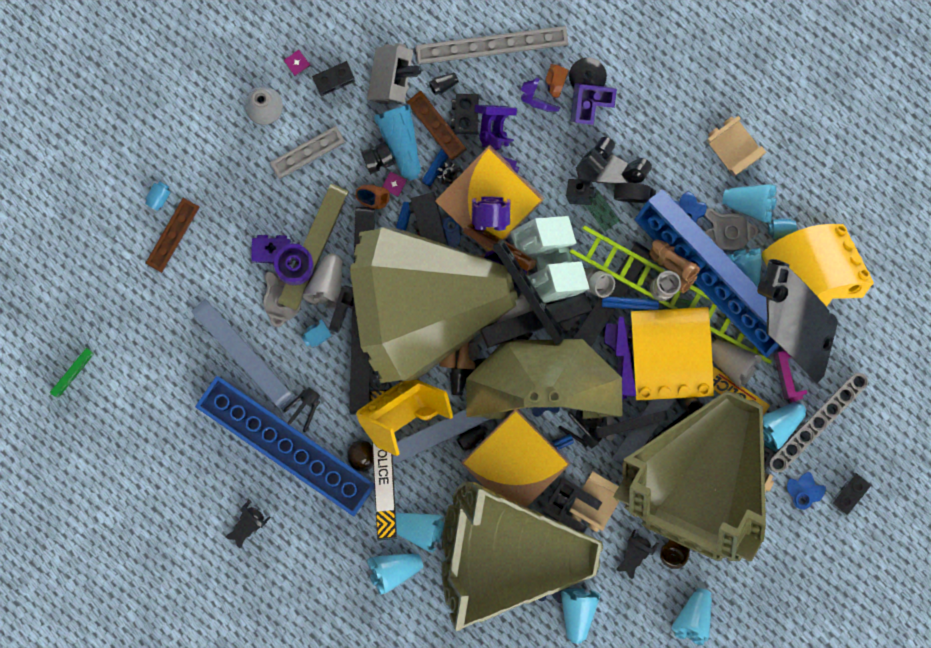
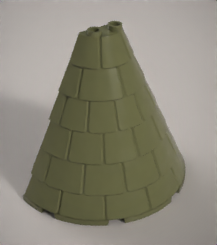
[442,482,603,631]

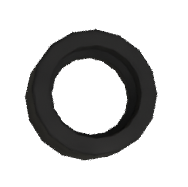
[613,183,651,203]

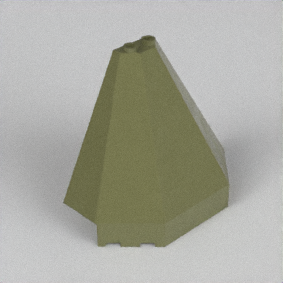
[350,227,518,383]
[466,339,622,419]
[613,391,766,561]

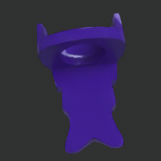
[521,77,560,112]

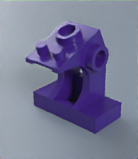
[475,105,517,150]

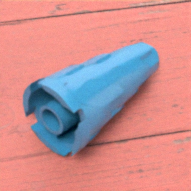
[373,105,421,181]

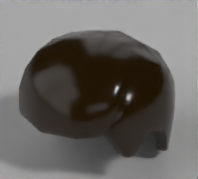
[347,440,373,472]
[660,539,690,569]

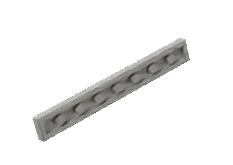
[415,26,569,65]

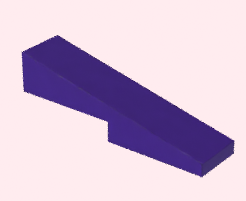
[615,317,636,397]

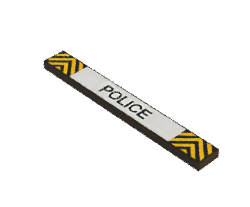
[370,389,397,541]

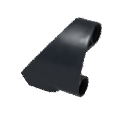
[576,137,652,184]

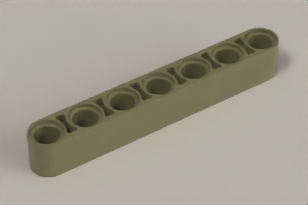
[278,183,349,310]

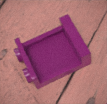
[774,351,808,402]

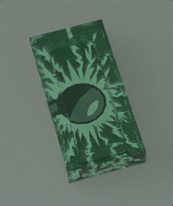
[585,190,620,232]

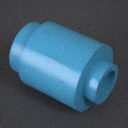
[145,181,171,211]
[768,219,797,239]

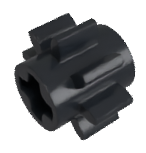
[436,161,460,185]

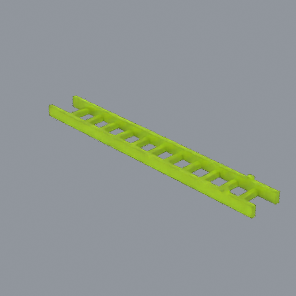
[569,225,772,364]

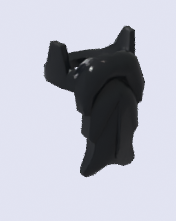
[226,500,271,549]
[616,529,659,579]

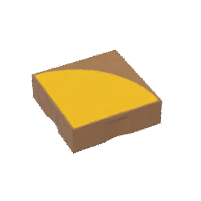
[435,145,545,252]
[461,409,572,507]

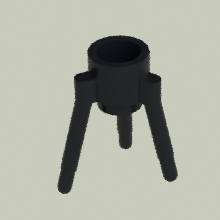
[283,387,320,432]
[559,412,602,449]

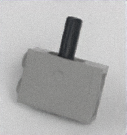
[367,43,421,104]

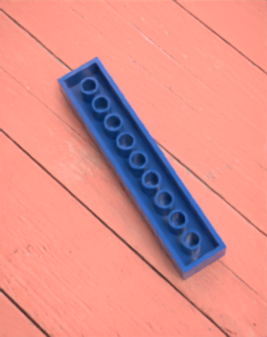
[634,189,780,358]
[195,375,374,517]

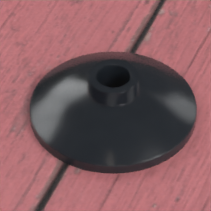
[569,57,607,88]

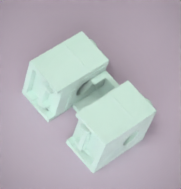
[511,216,590,303]

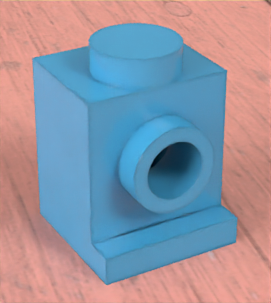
[302,319,333,348]

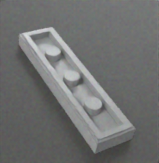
[270,126,346,179]

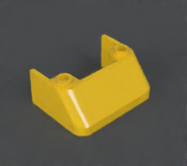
[356,380,453,456]

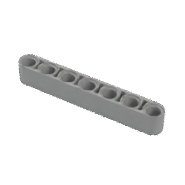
[768,373,868,473]

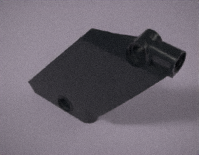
[757,259,838,384]

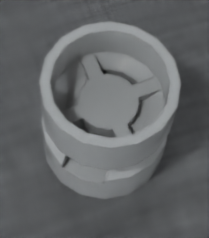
[584,267,615,298]
[650,271,681,301]

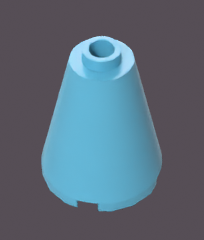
[763,402,806,452]
[396,513,444,553]
[561,588,600,644]

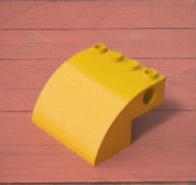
[761,224,874,307]
[631,307,714,400]

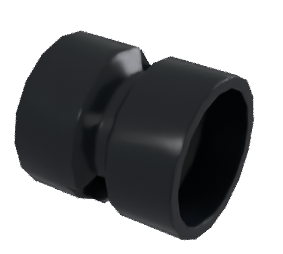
[361,142,395,175]

